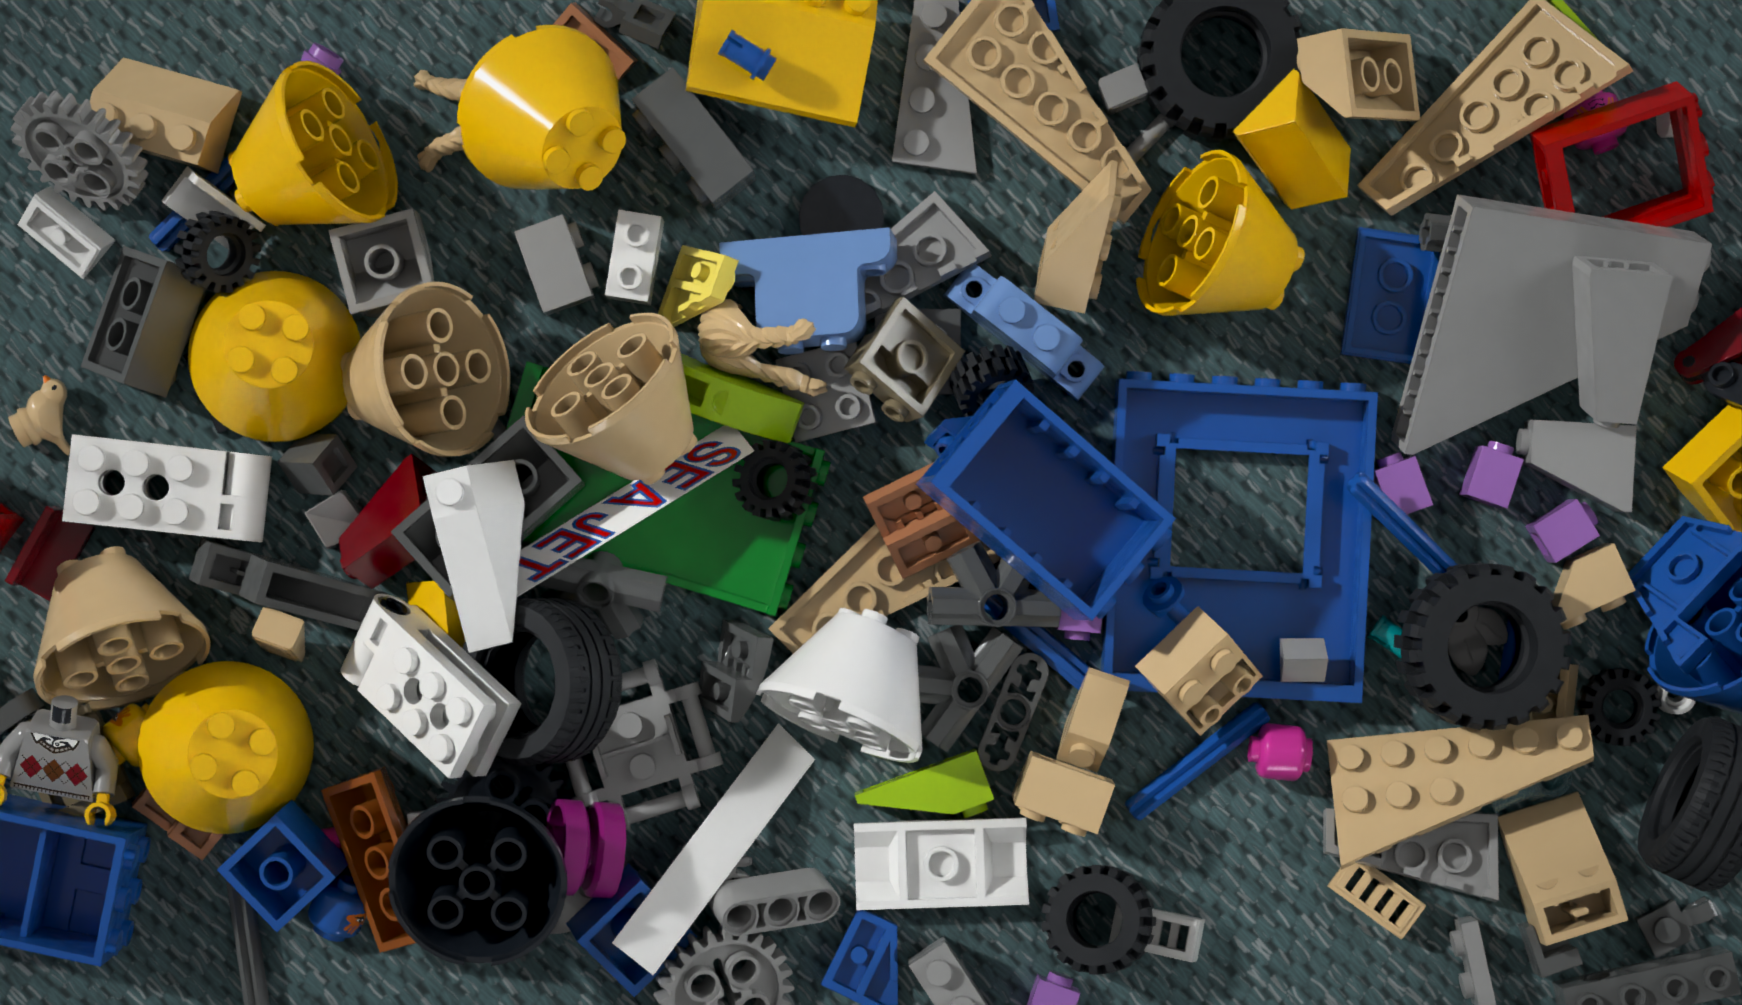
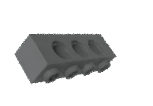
[1552,945,1741,1005]

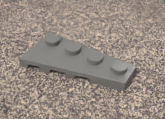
[892,0,977,175]
[865,191,992,321]
[1323,808,1499,902]

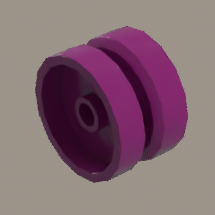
[546,799,626,898]

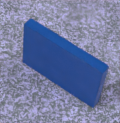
[1340,227,1441,365]

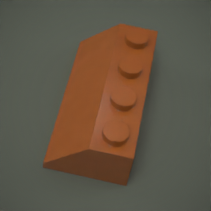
[321,766,416,953]

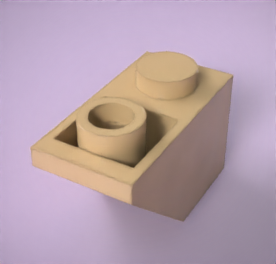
[1551,543,1636,630]

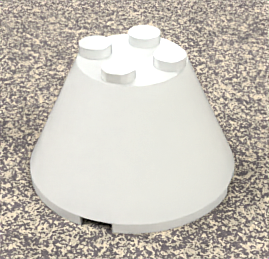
[756,608,922,763]

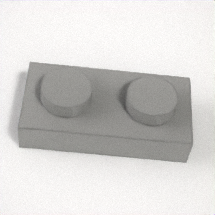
[1449,916,1496,1005]

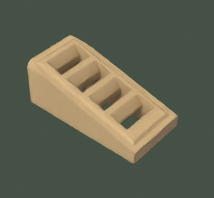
[252,607,305,662]
[1327,862,1426,939]

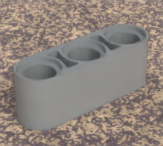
[708,868,840,936]

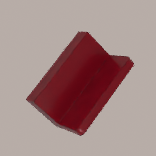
[5,506,96,601]

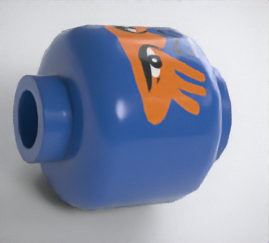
[308,874,366,942]

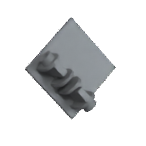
[775,342,876,443]

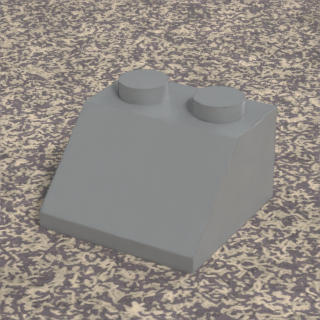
[328,208,434,315]

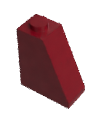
[339,454,438,589]

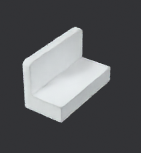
[161,166,266,250]

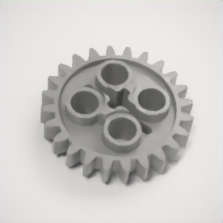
[10,91,149,211]
[654,924,794,1005]

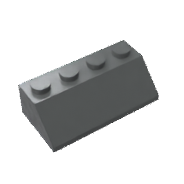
[391,415,585,601]

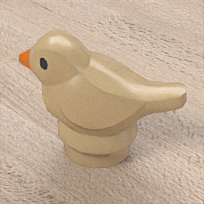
[8,375,71,456]

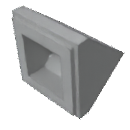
[1280,638,1328,682]

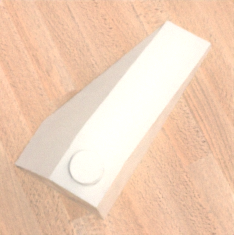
[423,460,525,653]

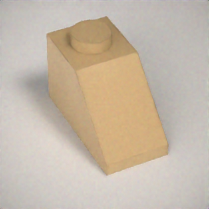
[1056,667,1130,773]

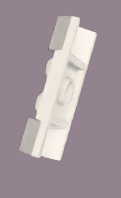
[854,817,1029,910]

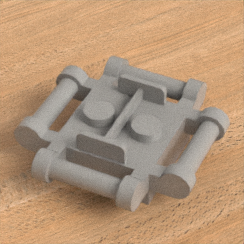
[565,659,724,830]

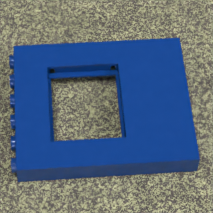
[1101,371,1378,703]

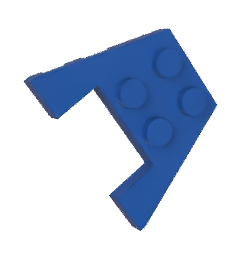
[1628,516,1742,675]

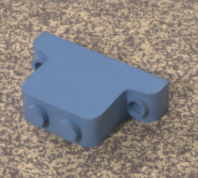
[719,227,897,355]
[943,264,1104,401]

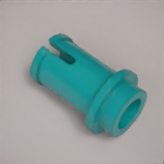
[1367,615,1402,659]

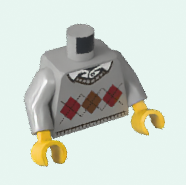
[0,695,119,826]

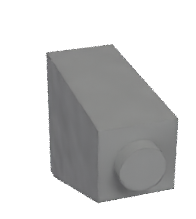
[1516,420,1637,512]

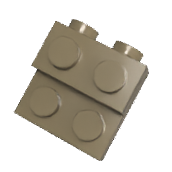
[844,296,965,423]

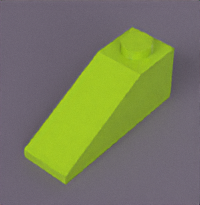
[855,748,994,818]

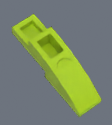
[681,353,805,443]

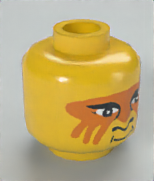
[103,703,149,767]

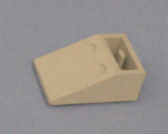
[1034,160,1124,314]
[1498,791,1628,946]

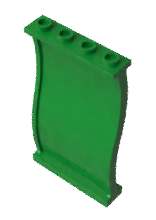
[506,361,831,616]

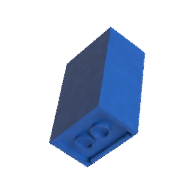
[916,379,1176,621]

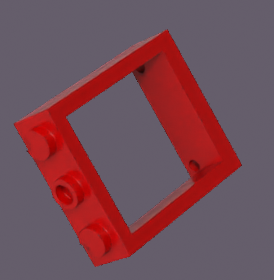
[1529,81,1715,227]

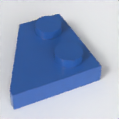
[821,910,898,1005]

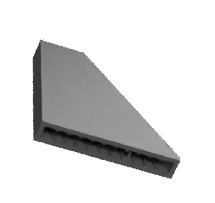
[1391,194,1712,455]

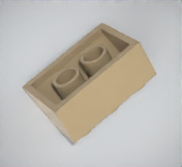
[1297,28,1420,121]
[90,57,242,174]

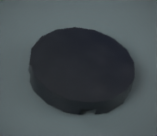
[799,175,884,235]

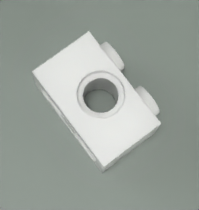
[605,210,664,305]

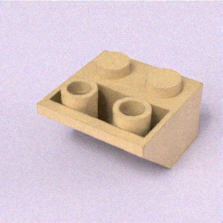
[1135,606,1263,736]
[1012,751,1115,837]

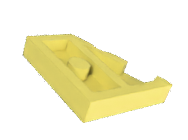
[658,245,739,327]

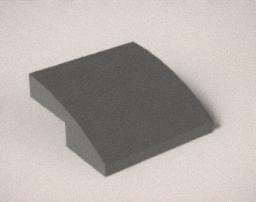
[698,619,773,723]

